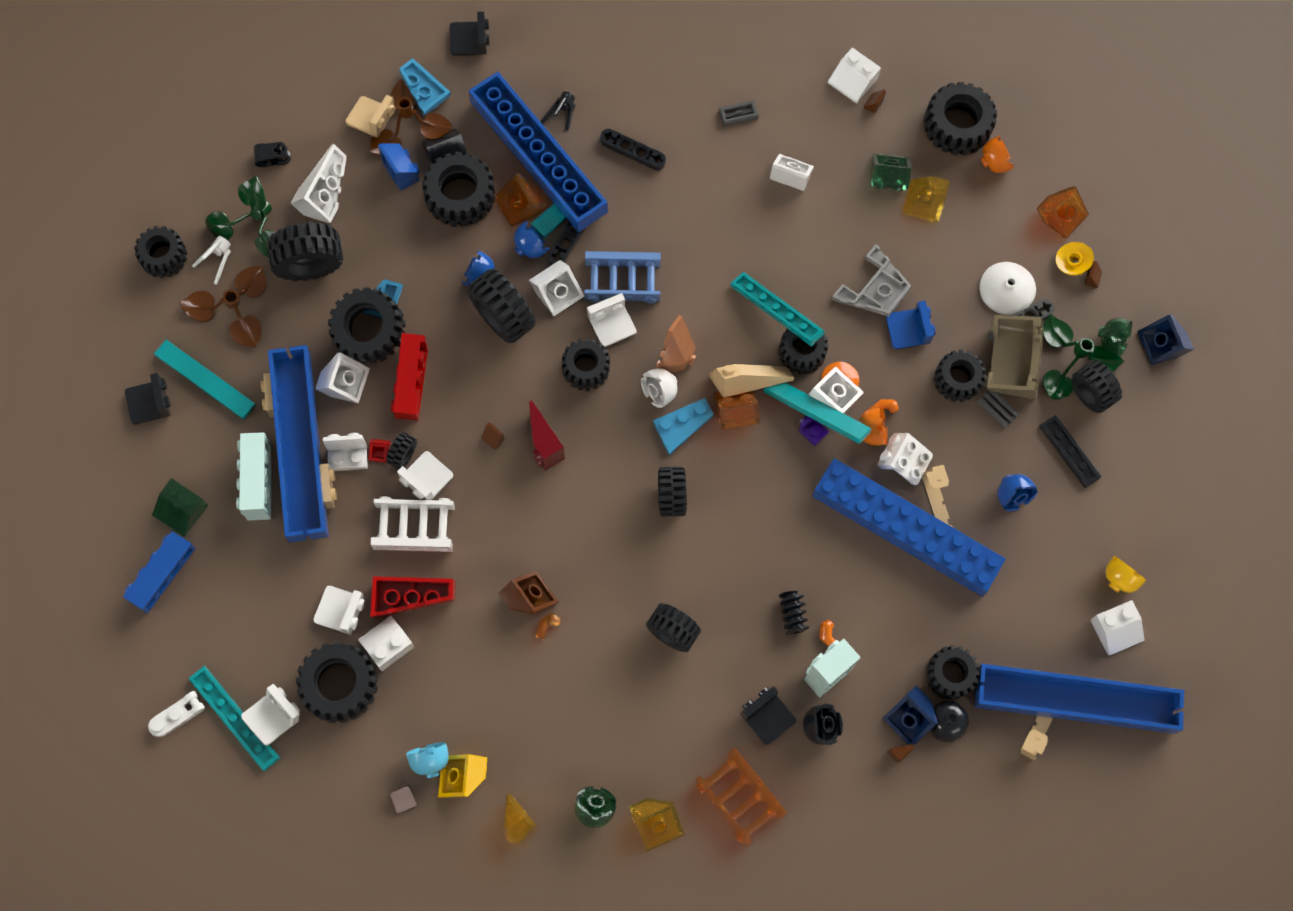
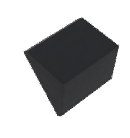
[421,128,467,164]

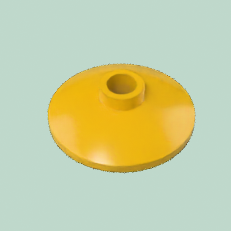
[1056,242,1094,275]

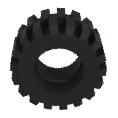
[134,226,187,278]
[778,329,829,374]
[562,338,610,391]
[934,349,986,402]
[1071,360,1122,413]
[658,467,687,517]
[646,603,701,652]
[925,645,980,700]

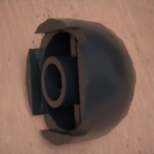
[930,701,969,742]
[803,704,843,745]

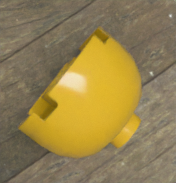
[1105,555,1146,593]

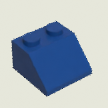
[378,143,420,191]

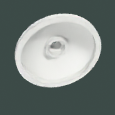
[979,262,1036,315]

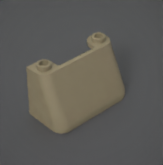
[984,315,1044,399]

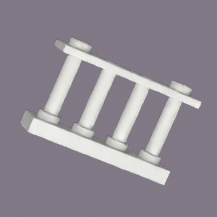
[371,496,455,552]

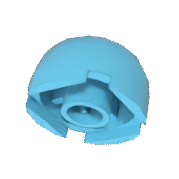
[406,742,449,778]

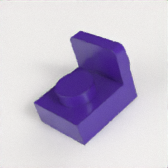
[798,416,829,447]

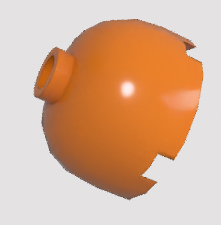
[980,135,1014,173]
[859,407,888,446]

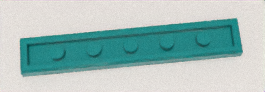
[730,272,825,346]
[154,340,256,420]
[763,383,871,444]
[188,665,281,772]

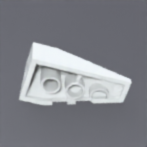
[291,144,347,223]

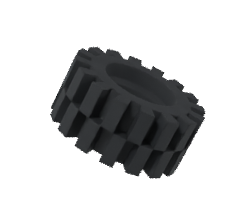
[386,432,417,469]

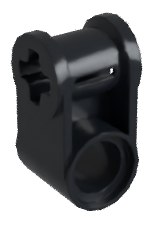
[254,142,291,167]

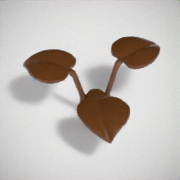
[369,79,453,156]
[180,265,267,348]

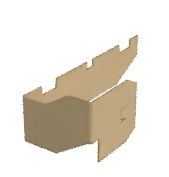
[922,465,952,527]
[1020,716,1053,760]

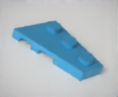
[399,58,451,117]
[653,398,714,456]

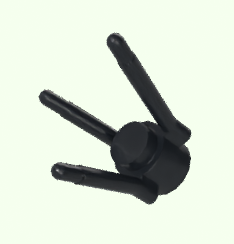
[540,91,576,130]

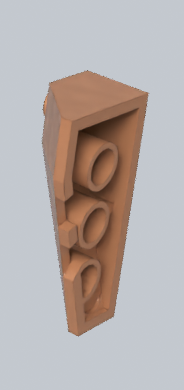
[656,315,697,373]

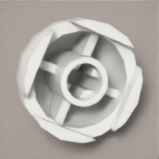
[641,368,677,408]

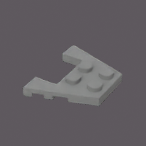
[832,244,911,317]

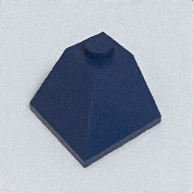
[1137,314,1194,365]
[883,685,938,745]

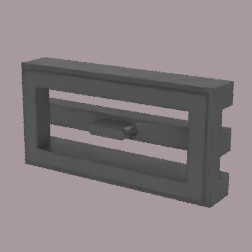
[719,100,759,127]
[977,391,1019,429]

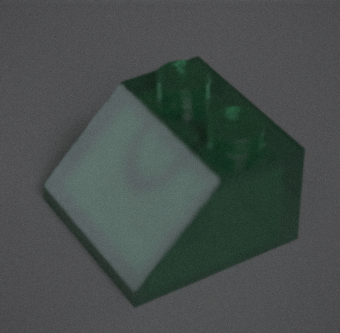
[871,153,912,191]
[152,478,208,537]

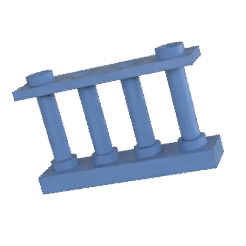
[584,251,661,304]

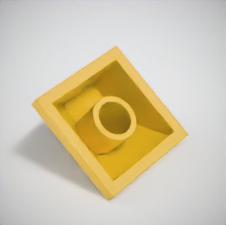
[438,754,487,798]

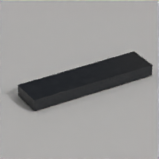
[1039,415,1102,488]

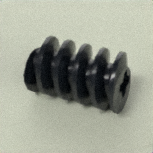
[778,591,810,635]

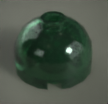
[1098,318,1133,356]
[574,786,616,828]

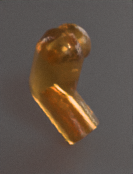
[535,613,561,639]

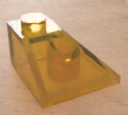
[902,176,950,223]
[505,793,538,845]
[628,798,685,851]

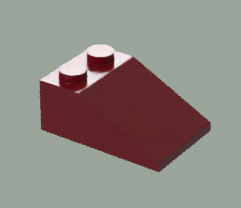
[529,400,565,471]

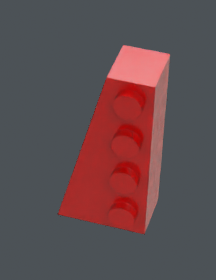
[391,333,429,421]
[370,576,456,618]

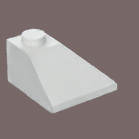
[315,352,370,403]

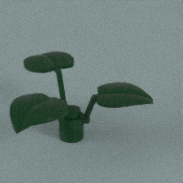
[205,176,274,257]
[1042,314,1124,400]

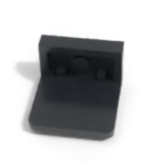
[450,11,490,56]
[125,373,171,425]
[741,686,796,745]

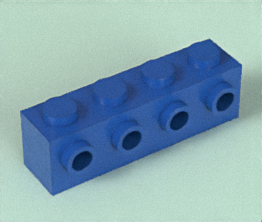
[123,531,196,614]

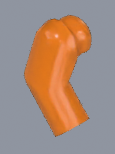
[869,399,899,413]
[819,620,836,647]

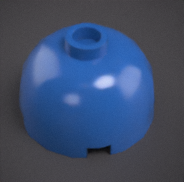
[514,221,550,259]
[462,250,495,287]
[997,474,1038,512]

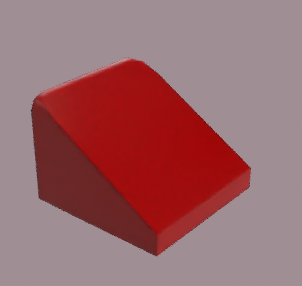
[368,439,391,463]

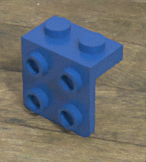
[886,301,936,349]

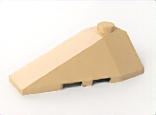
[709,364,794,398]

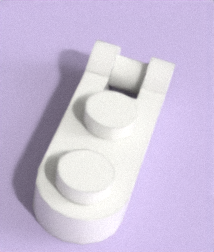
[148,691,205,737]

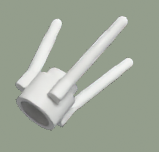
[192,236,231,285]

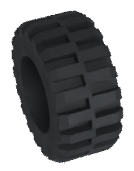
[924,82,997,155]
[422,152,495,227]
[266,222,344,281]
[467,269,536,343]
[328,287,406,364]
[296,642,378,723]

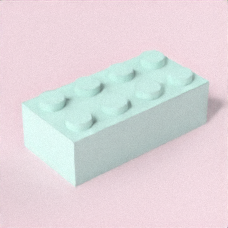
[236,433,272,521]
[804,639,861,698]

